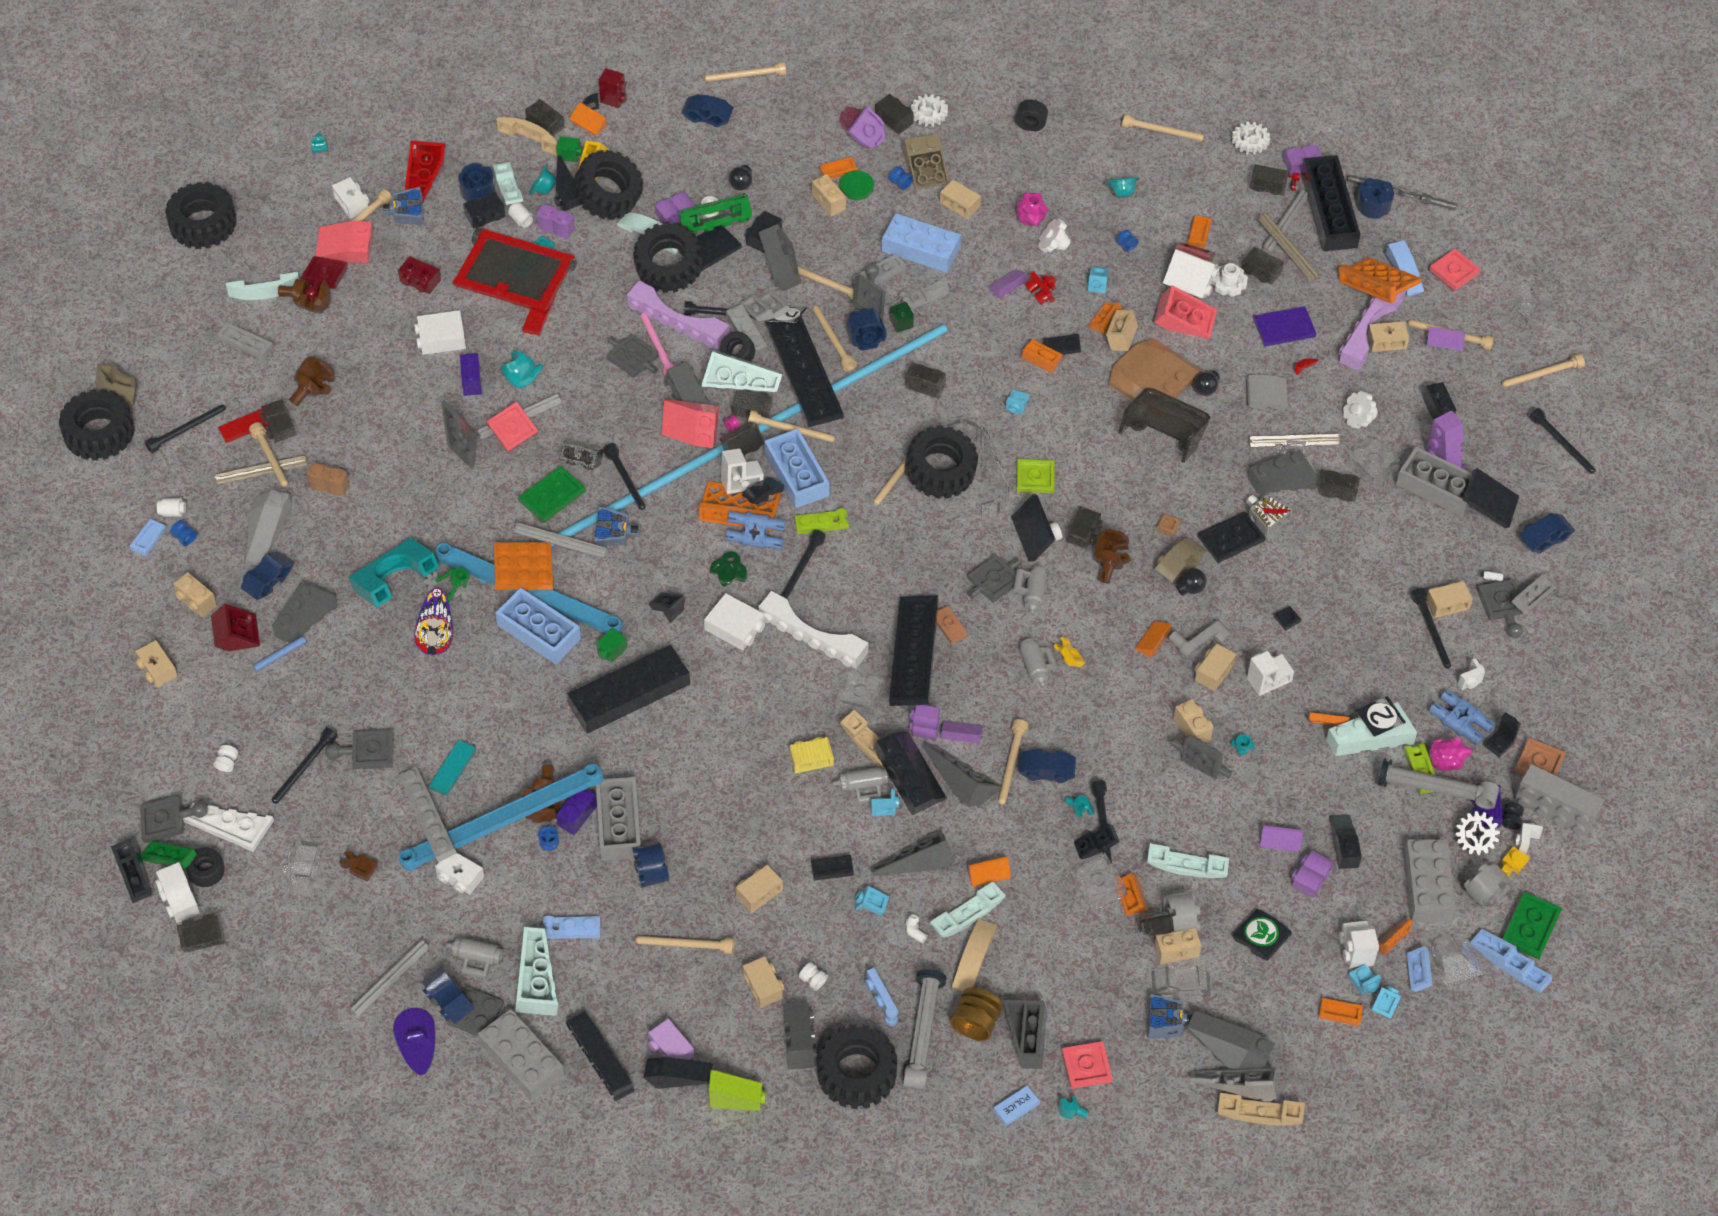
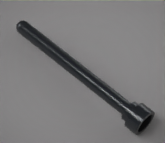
[684,301,753,318]
[144,405,226,454]
[1529,408,1596,474]
[603,443,646,510]
[781,530,826,599]
[1410,588,1451,669]
[272,727,338,804]
[1091,780,1113,870]

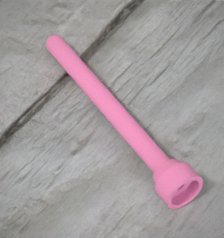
[641,313,676,376]

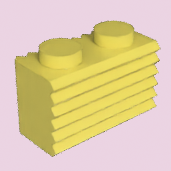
[790,737,834,774]

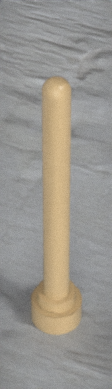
[704,62,786,82]
[1122,114,1204,141]
[352,189,392,221]
[798,267,854,300]
[813,306,857,372]
[1408,319,1494,351]
[1502,353,1585,387]
[748,410,835,442]
[249,422,288,487]
[873,458,906,505]
[998,719,1029,805]
[635,936,734,954]

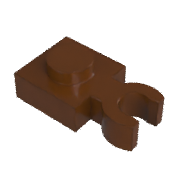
[339,851,378,882]

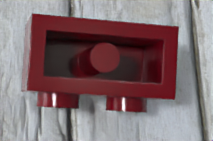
[598,68,627,109]
[398,256,441,294]

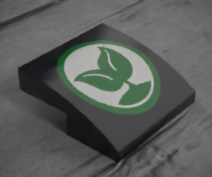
[1232,909,1292,961]

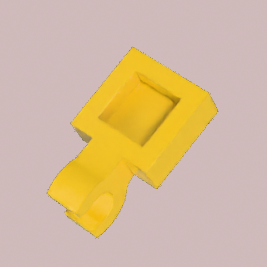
[1054,637,1086,667]
[1501,846,1530,877]

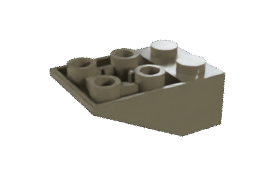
[902,134,949,190]

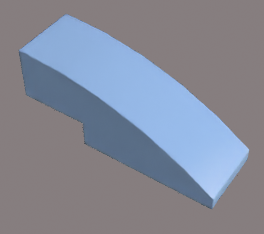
[1386,240,1424,296]

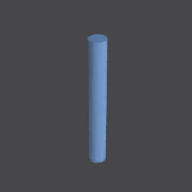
[253,636,307,672]

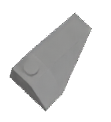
[246,490,292,564]
[1190,1067,1278,1101]

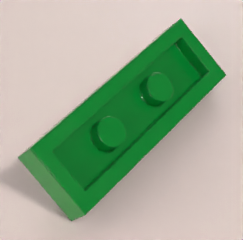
[140,841,197,869]

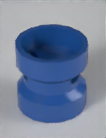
[889,166,913,190]
[170,520,197,546]

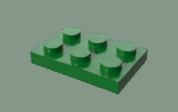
[518,466,586,523]
[1503,892,1562,960]

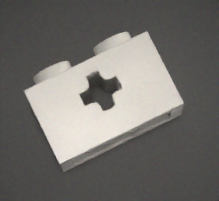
[332,177,369,219]
[435,853,484,895]

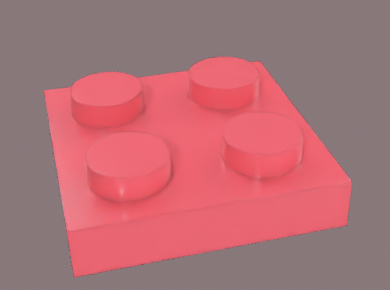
[1429,249,1481,291]
[486,402,538,453]
[1062,1041,1113,1089]

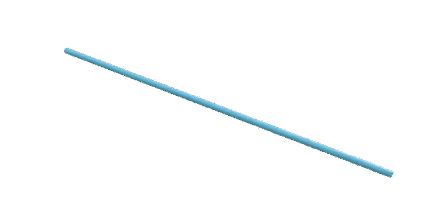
[479,324,947,584]

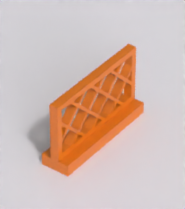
[1339,257,1421,304]
[699,481,781,531]

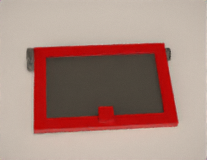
[453,227,577,313]

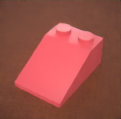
[315,221,373,263]
[1154,285,1217,339]
[662,399,719,448]

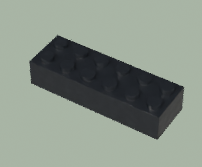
[1301,155,1361,251]
[567,645,690,734]

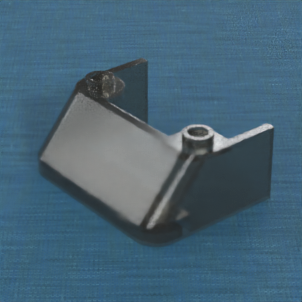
[1118,388,1210,463]

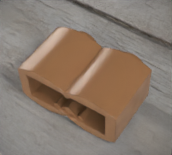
[307,463,349,496]

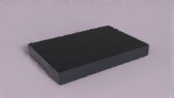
[678,225,742,272]
[1463,468,1519,528]
[1011,494,1056,562]
[1197,511,1266,563]

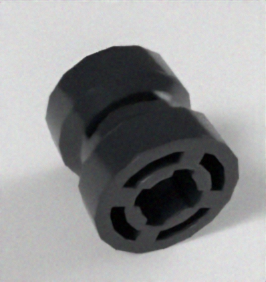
[1501,802,1524,830]

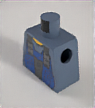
[383,187,424,225]
[594,507,639,546]
[1148,994,1193,1039]

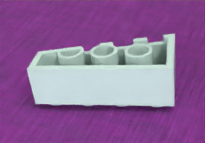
[702,350,783,392]
[1326,702,1417,756]
[515,927,558,1016]

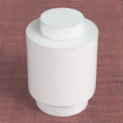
[508,202,533,228]
[157,498,186,517]

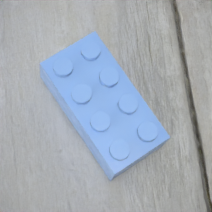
[882,213,961,273]
[764,429,829,509]
[495,588,581,665]

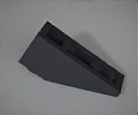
[554,155,582,211]
[1329,814,1362,869]
[111,839,152,903]
[643,1057,713,1089]

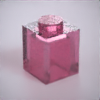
[839,106,862,130]

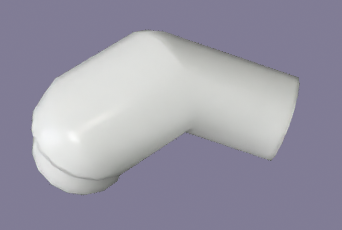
[905,914,928,944]

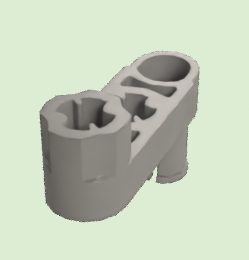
[1169,621,1234,660]

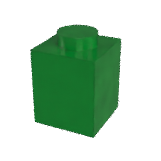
[556,136,583,163]
[596,628,627,663]

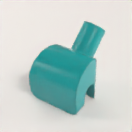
[312,133,328,154]
[1065,795,1094,817]
[1058,1095,1089,1119]

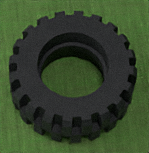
[573,150,643,220]
[165,182,237,249]
[633,222,703,293]
[59,389,134,461]
[905,425,978,499]
[817,1024,897,1109]

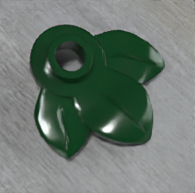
[710,551,747,587]

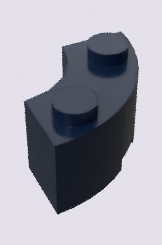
[681,94,734,128]
[1519,513,1575,554]
[240,552,294,600]
[1019,749,1076,783]
[422,967,474,1024]

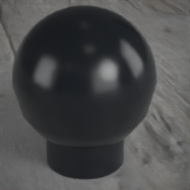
[728,165,753,191]
[1193,370,1220,396]
[1175,568,1207,596]

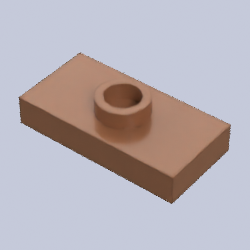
[937,606,968,645]

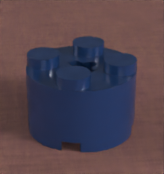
[458,163,495,202]
[1356,178,1394,219]
[846,308,887,351]
[632,842,669,888]

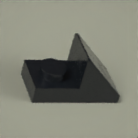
[649,592,685,623]

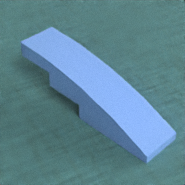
[1470,929,1552,994]

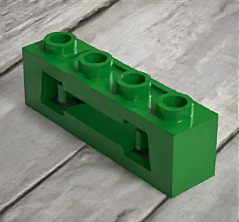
[677,193,753,234]

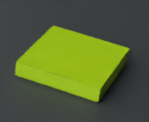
[1017,459,1055,493]

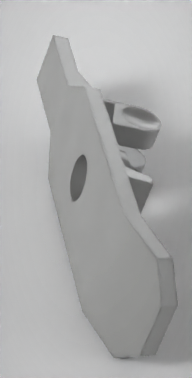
[884,281,949,315]

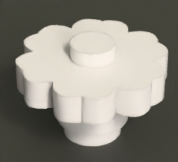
[1038,219,1070,253]
[1211,263,1248,297]
[1343,391,1378,429]

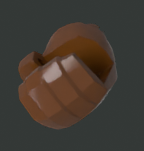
[278,279,331,314]
[289,356,335,407]
[1095,529,1131,584]
[521,765,560,823]

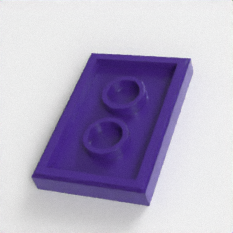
[1253,306,1317,347]

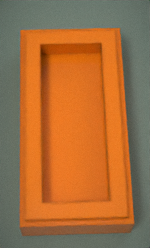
[819,157,858,179]
[1188,215,1212,248]
[1308,713,1349,726]
[1319,997,1363,1026]

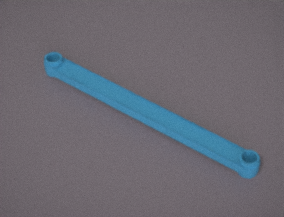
[436,543,622,633]
[399,764,603,871]

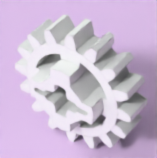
[911,94,948,127]
[1232,122,1270,155]
[1455,811,1500,855]

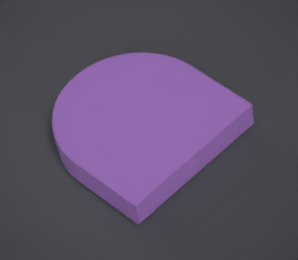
[847,106,886,148]

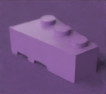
[1426,410,1465,469]

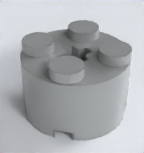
[1464,863,1513,909]
[1163,891,1200,933]

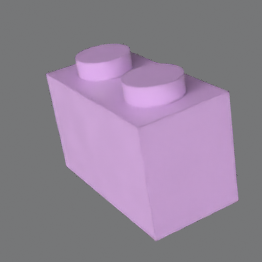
[648,1018,694,1060]

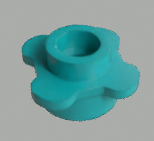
[1231,734,1255,755]

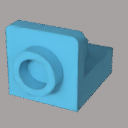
[1088,266,1109,293]
[1006,390,1030,414]
[871,789,899,816]
[854,886,889,916]
[1348,964,1382,995]
[1372,986,1402,1019]

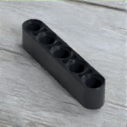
[566,1010,634,1102]

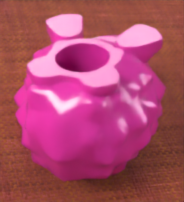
[1016,193,1049,226]
[1429,738,1473,772]

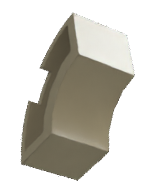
[95,363,135,406]
[1155,538,1207,582]

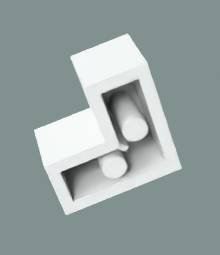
[721,448,764,494]
[1247,651,1294,696]
[155,862,200,923]
[1338,921,1379,969]

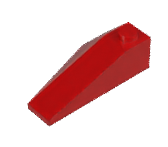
[405,141,446,203]

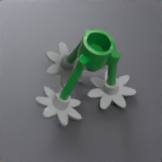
[422,568,476,615]

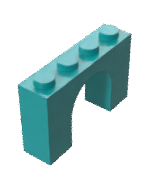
[348,537,440,608]

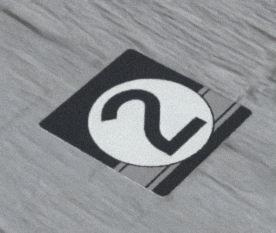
[765,307,808,323]
[1356,696,1406,737]

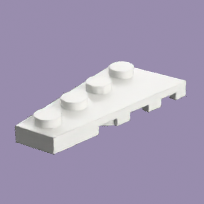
[183,803,274,852]

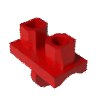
[1025,271,1057,305]

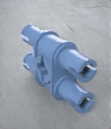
[726,511,786,550]
[1429,689,1496,745]

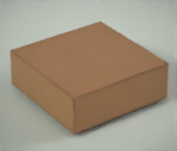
[1156,514,1181,537]

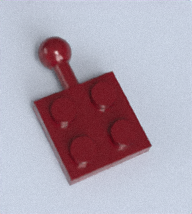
[301,256,348,301]

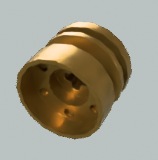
[950,987,1003,1041]

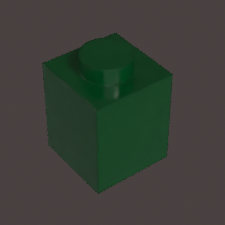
[890,302,914,333]

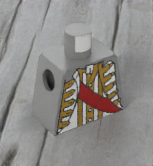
[1246,495,1293,538]

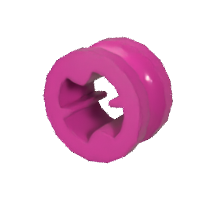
[724,415,741,433]

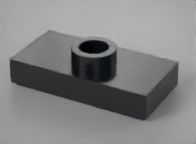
[1043,334,1081,355]
[811,855,854,881]

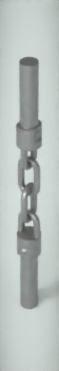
[1347,174,1457,210]

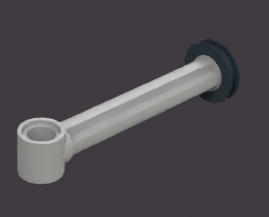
[1379,758,1500,809]
[904,969,947,1090]

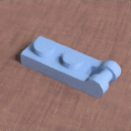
[543,916,600,939]
[865,968,898,1026]

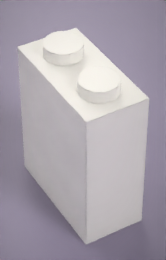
[1163,249,1219,298]
[414,310,466,355]
[704,593,765,650]

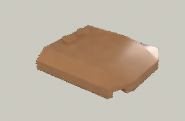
[1109,338,1204,418]

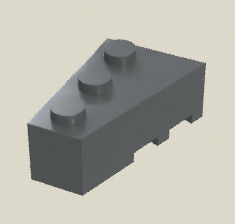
[759,224,801,291]
[664,362,711,405]
[1248,450,1318,493]
[272,582,337,643]
[1003,1000,1047,1069]
[784,1003,817,1070]

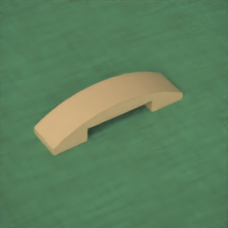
[496,117,557,156]
[840,710,884,769]
[952,919,998,992]
[1218,1093,1305,1126]

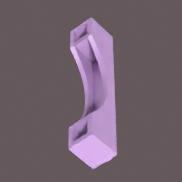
[627,281,730,350]
[1338,287,1406,371]

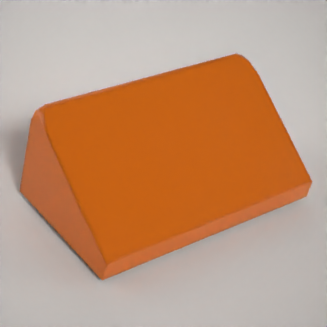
[569,102,607,136]
[1088,302,1123,335]
[1022,339,1063,373]
[1135,621,1172,658]
[968,856,1011,887]
[1114,872,1149,916]
[1378,919,1413,955]

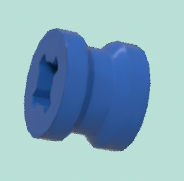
[1116,230,1139,252]
[538,826,559,851]

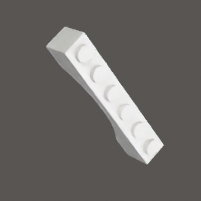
[759,591,868,669]

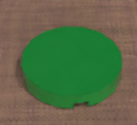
[839,170,874,200]

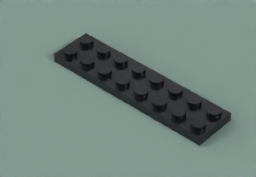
[765,316,844,427]
[889,595,939,706]

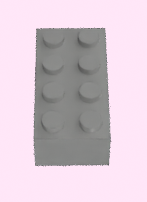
[1396,447,1472,517]
[1515,764,1605,837]
[596,777,641,861]
[1404,839,1456,922]
[478,1009,565,1102]

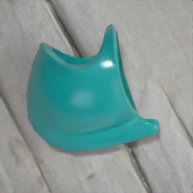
[501,350,543,388]

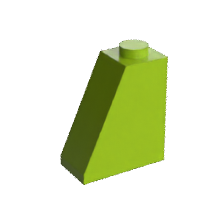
[709,1070,766,1111]

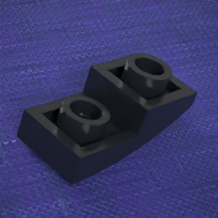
[742,478,784,504]
[1074,824,1120,860]

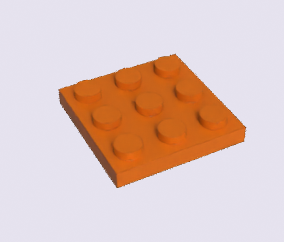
[494,542,553,590]

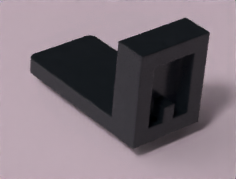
[1484,712,1521,758]

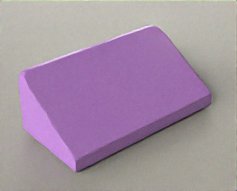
[988,270,1027,299]
[1426,326,1465,351]
[941,721,982,743]
[1260,825,1303,852]

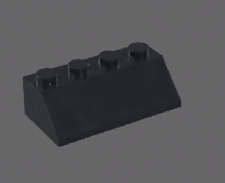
[874,732,947,815]

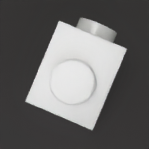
[1458,658,1485,690]
[1515,823,1543,854]

